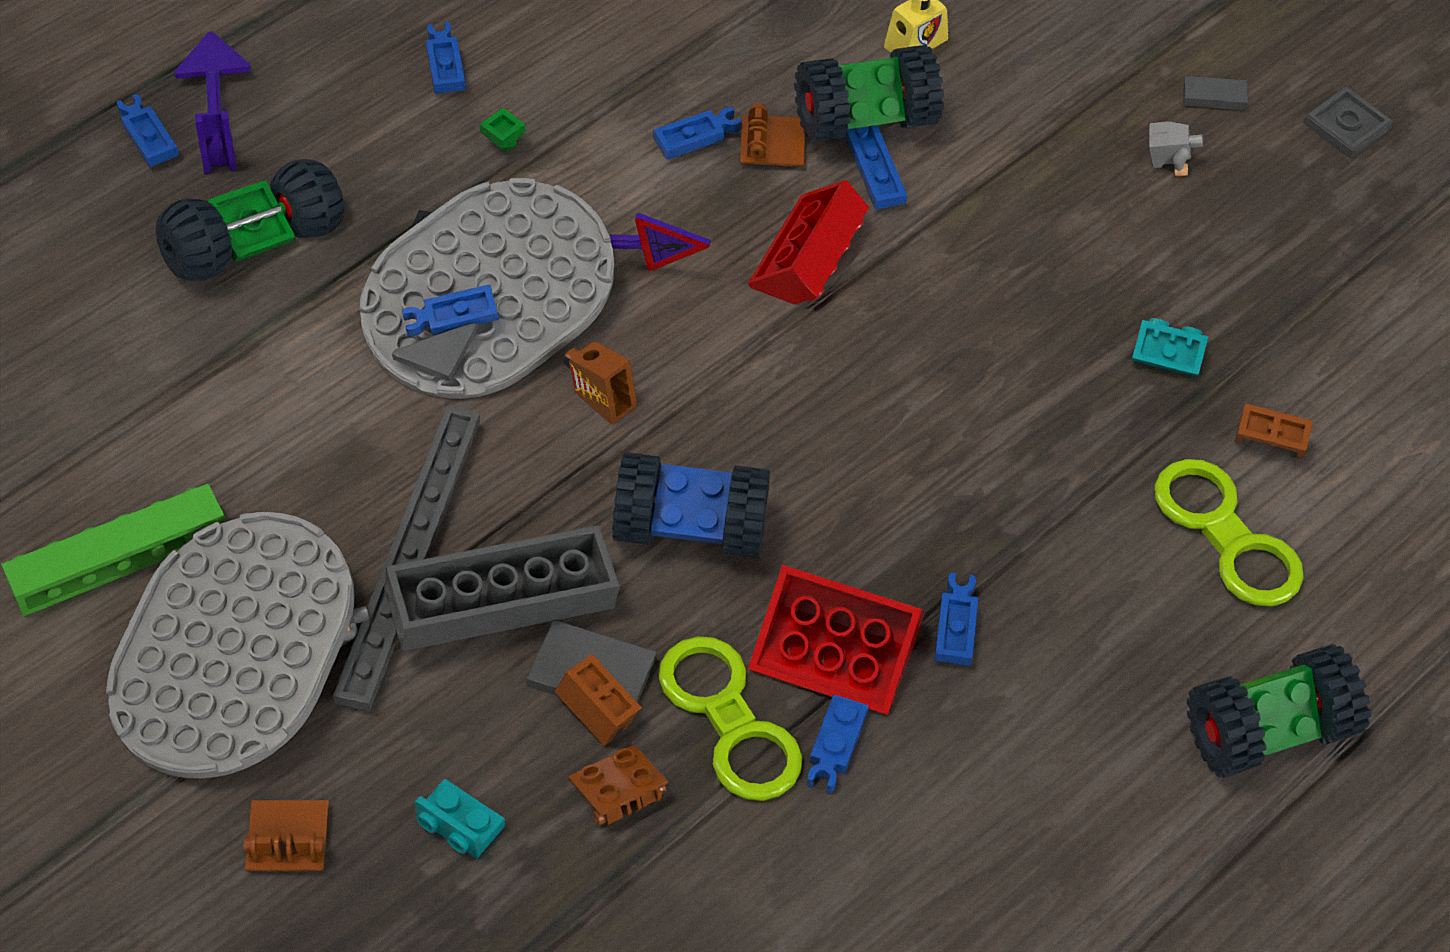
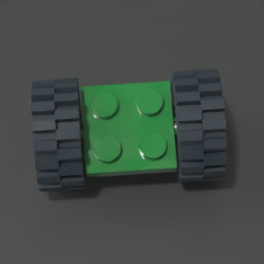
[794,45,944,142]
[1186,644,1371,778]

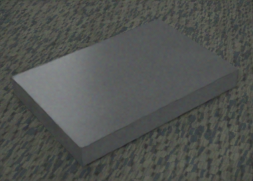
[527,620,657,703]

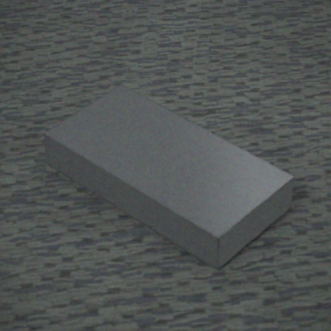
[1183,76,1248,111]

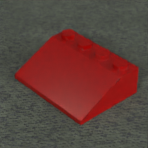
[748,565,925,715]

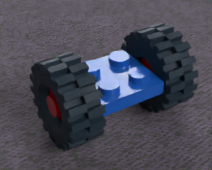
[612,452,770,559]

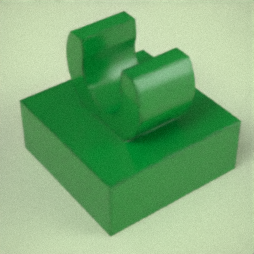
[480,108,526,152]

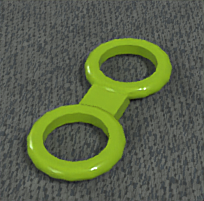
[1154,459,1304,607]
[659,636,802,801]

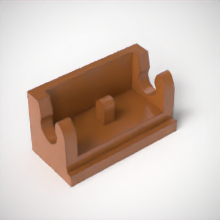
[1234,403,1313,459]
[554,654,642,746]

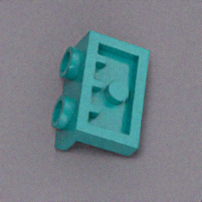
[1131,318,1208,378]
[414,779,505,859]

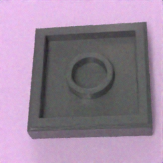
[1303,87,1394,159]

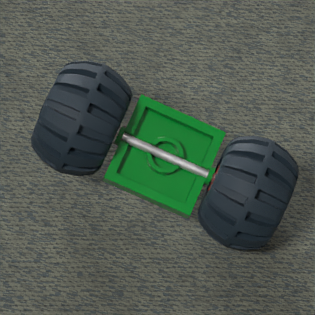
[155,159,344,281]

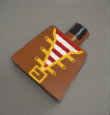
[563,342,637,425]

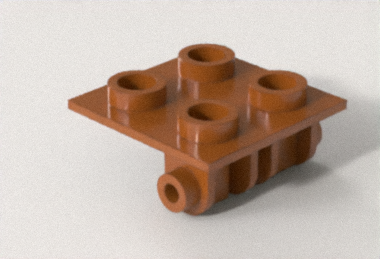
[740,102,805,167]
[568,744,668,826]
[243,800,329,871]

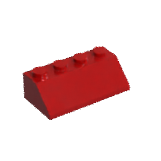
[748,180,869,304]

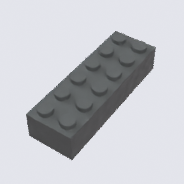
[384,525,620,652]

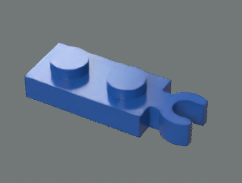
[426,22,466,94]
[117,94,179,168]
[653,107,742,160]
[402,284,499,336]
[934,572,979,666]
[807,694,869,794]

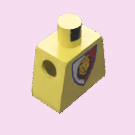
[884,0,948,53]

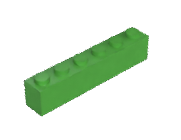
[1,484,226,616]

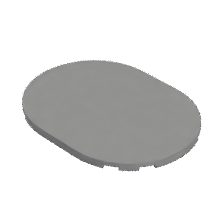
[360,178,614,399]
[106,512,354,779]

